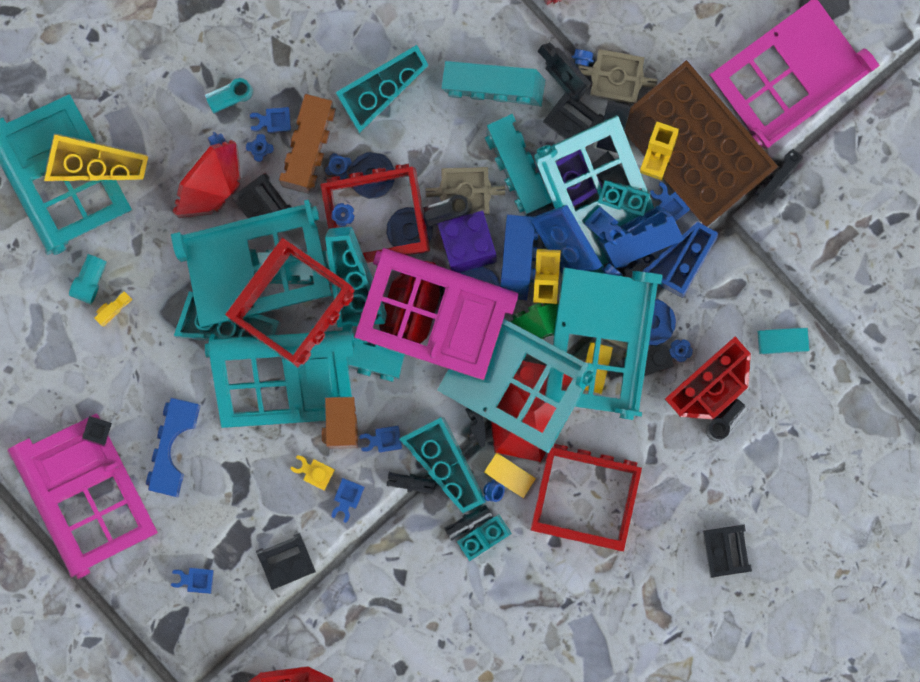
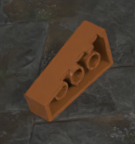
[279,94,336,194]

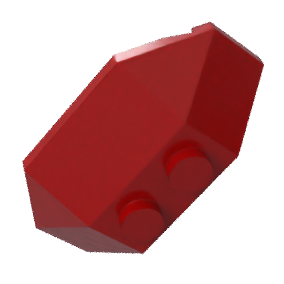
[379,261,440,350]
[664,336,751,420]

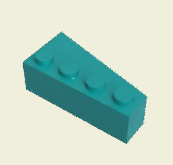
[335,45,429,134]
[441,61,546,107]
[484,113,552,216]
[325,227,387,328]
[250,249,331,285]
[174,291,281,341]
[311,326,405,382]
[399,417,487,513]

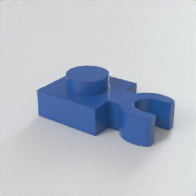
[250,107,291,134]
[649,182,690,222]
[584,206,626,246]
[359,425,402,453]
[332,478,365,523]
[171,568,214,594]

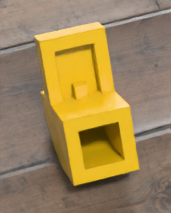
[640,122,679,181]
[533,249,561,304]

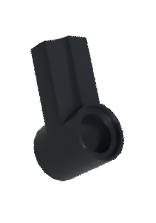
[423,195,472,227]
[706,398,749,442]

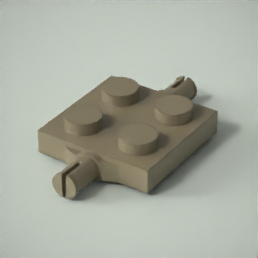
[578,49,657,104]
[425,167,505,215]

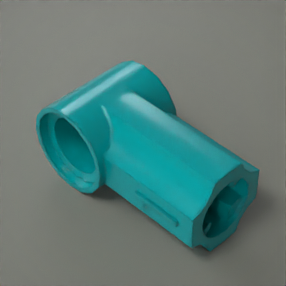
[205,78,253,114]
[69,254,107,305]

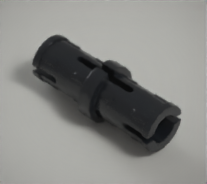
[387,471,436,495]
[444,505,493,541]

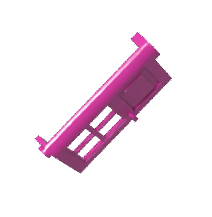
[709,0,880,149]
[354,248,518,380]
[7,413,158,579]

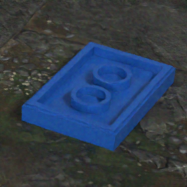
[531,205,602,275]

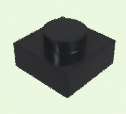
[82,416,112,447]

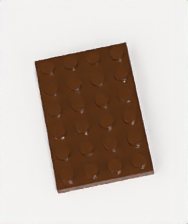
[625,60,778,227]

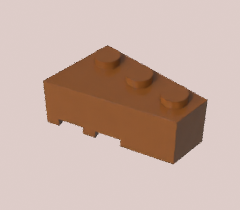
[322,397,358,449]

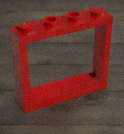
[320,163,430,263]
[225,238,355,368]
[530,444,642,552]

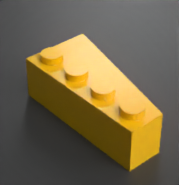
[44,133,148,181]

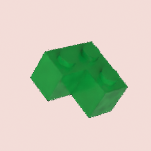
[509,301,559,339]

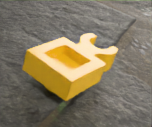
[94,291,133,327]
[290,455,335,491]

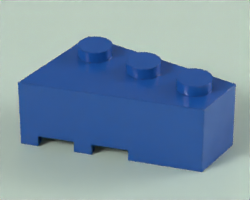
[597,205,684,268]
[500,215,538,301]
[642,222,718,298]

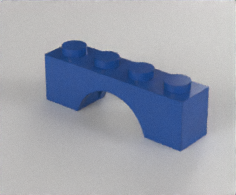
[146,398,201,497]

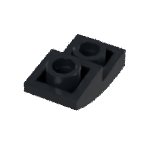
[596,100,631,153]
[465,408,486,449]

